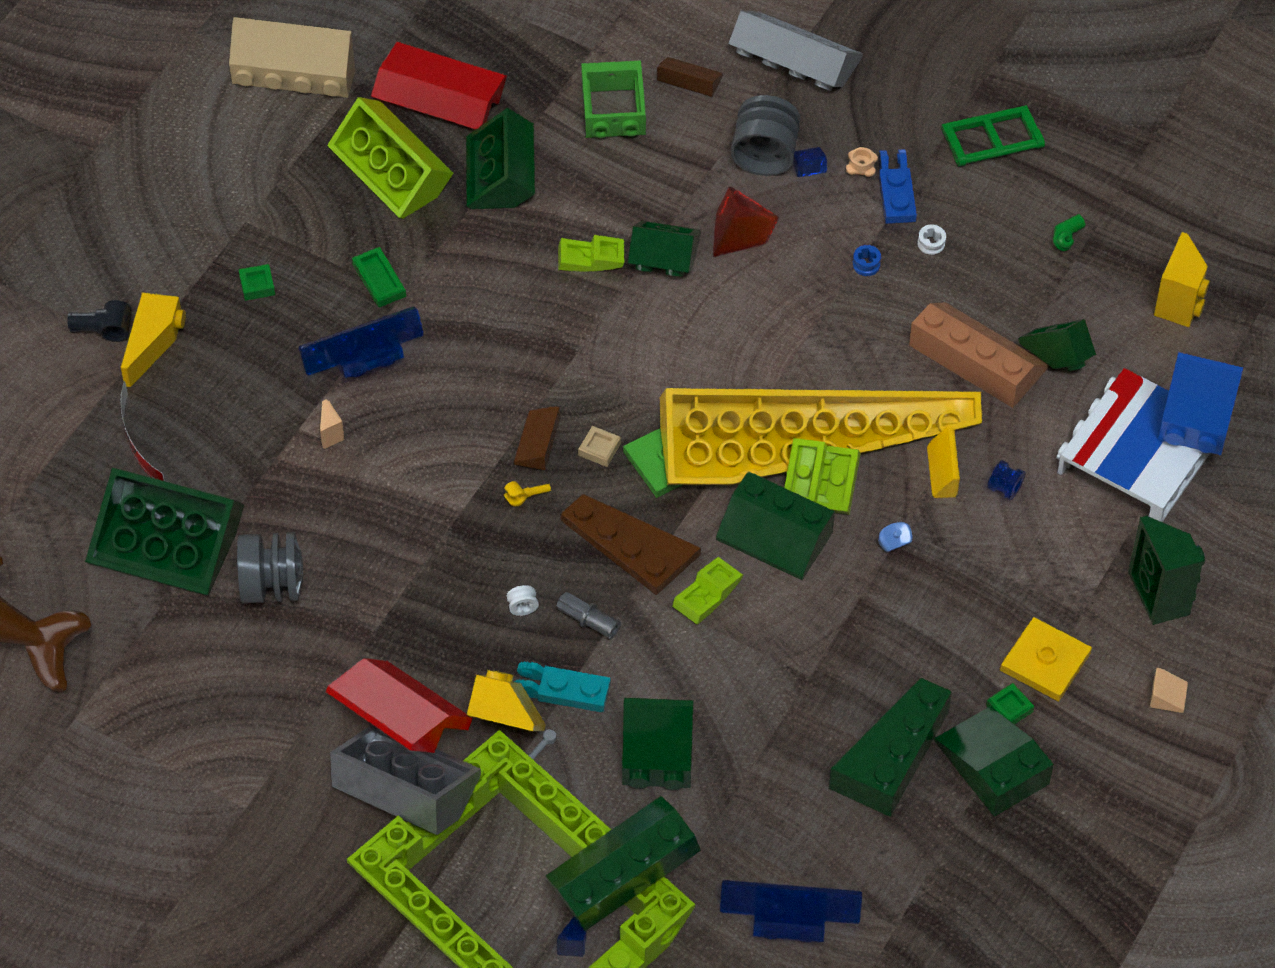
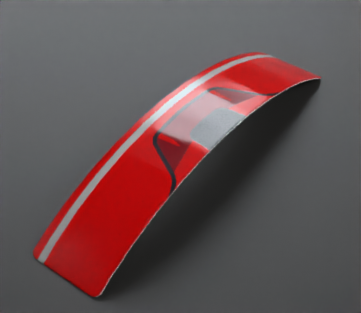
[121,381,164,481]

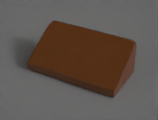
[657,57,723,97]
[514,406,560,470]

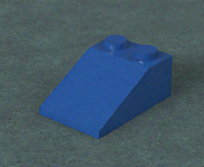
[1158,352,1243,455]

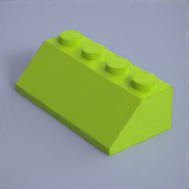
[327,97,453,219]

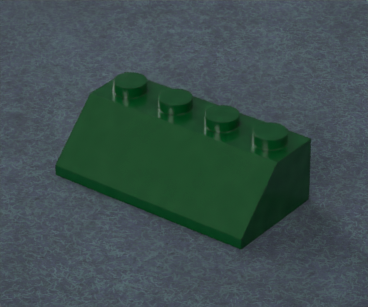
[545,796,701,931]

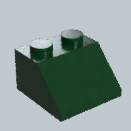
[628,220,701,276]

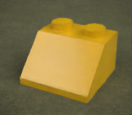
[1154,232,1210,327]
[467,670,546,731]

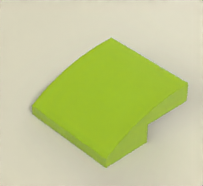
[784,438,861,515]

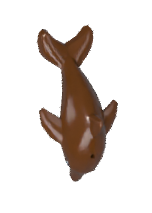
[0,556,91,693]

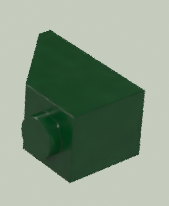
[1018,319,1096,371]

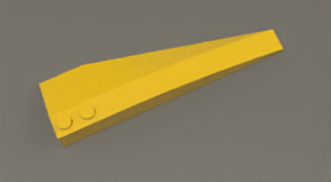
[660,388,982,485]

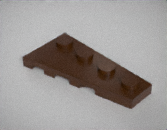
[561,494,701,595]

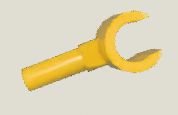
[503,481,551,507]

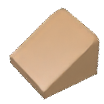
[320,399,344,449]
[1150,668,1188,713]

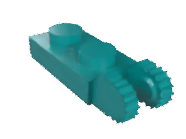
[514,661,611,713]

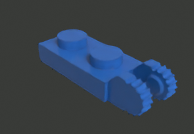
[879,149,917,224]

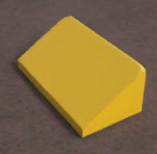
[927,426,960,498]

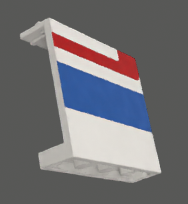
[1056,368,1210,522]

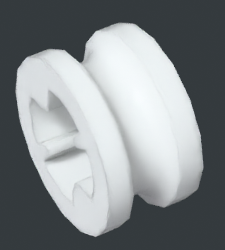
[917,224,946,255]
[506,585,539,616]

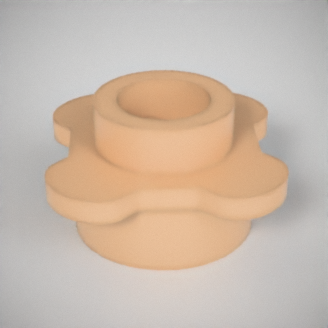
[846,147,878,177]

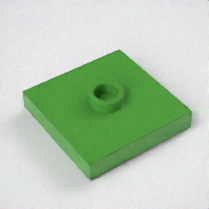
[623,428,682,498]

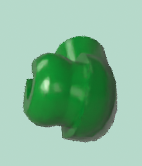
[1053,214,1086,251]

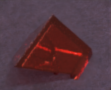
[713,187,779,257]

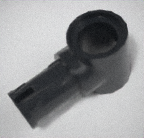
[67,300,132,342]

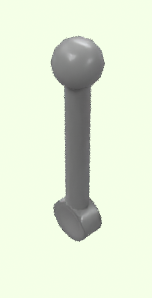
[528,729,556,760]

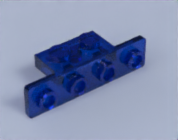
[298,306,424,378]
[720,880,862,942]

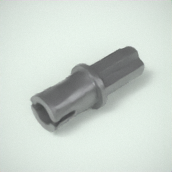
[556,592,621,640]

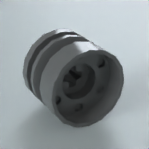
[731,95,800,176]
[237,532,303,604]

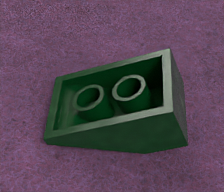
[622,698,694,790]
[934,707,1054,817]

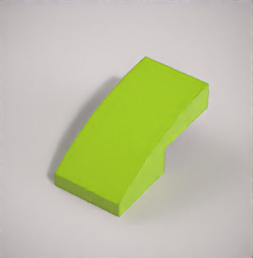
[558,235,624,272]
[672,557,743,625]

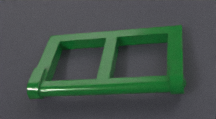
[941,105,1045,167]

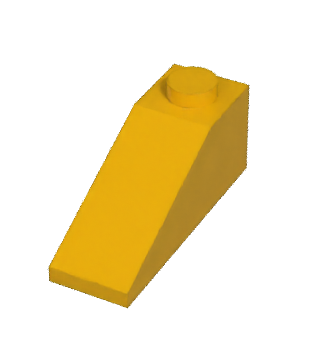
[121,293,186,387]

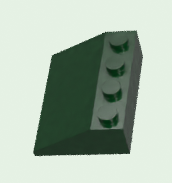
[85,467,244,596]

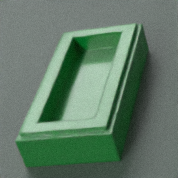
[352,247,407,308]

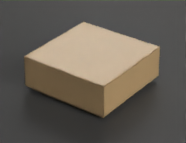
[578,426,621,467]

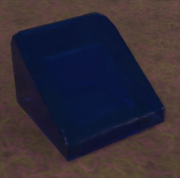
[793,147,827,177]
[557,917,587,957]

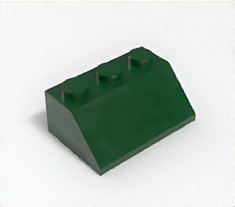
[466,108,535,209]
[716,471,835,580]
[1128,516,1205,625]

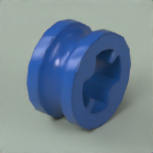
[853,245,881,276]

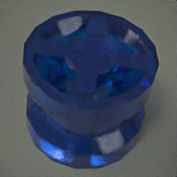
[987,460,1026,500]

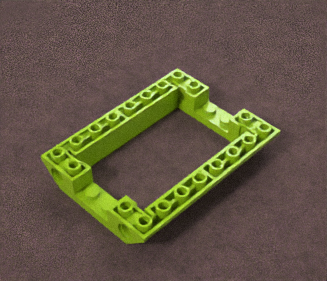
[347,730,695,968]

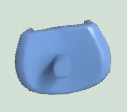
[878,522,912,553]

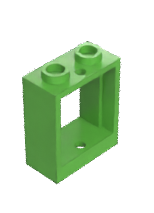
[581,61,646,138]

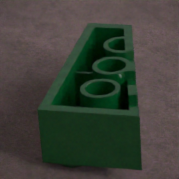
[829,678,952,817]

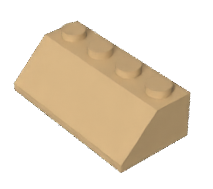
[229,17,355,98]

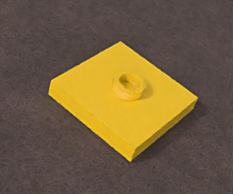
[1000,617,1092,702]

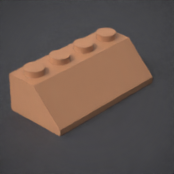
[909,302,1049,408]

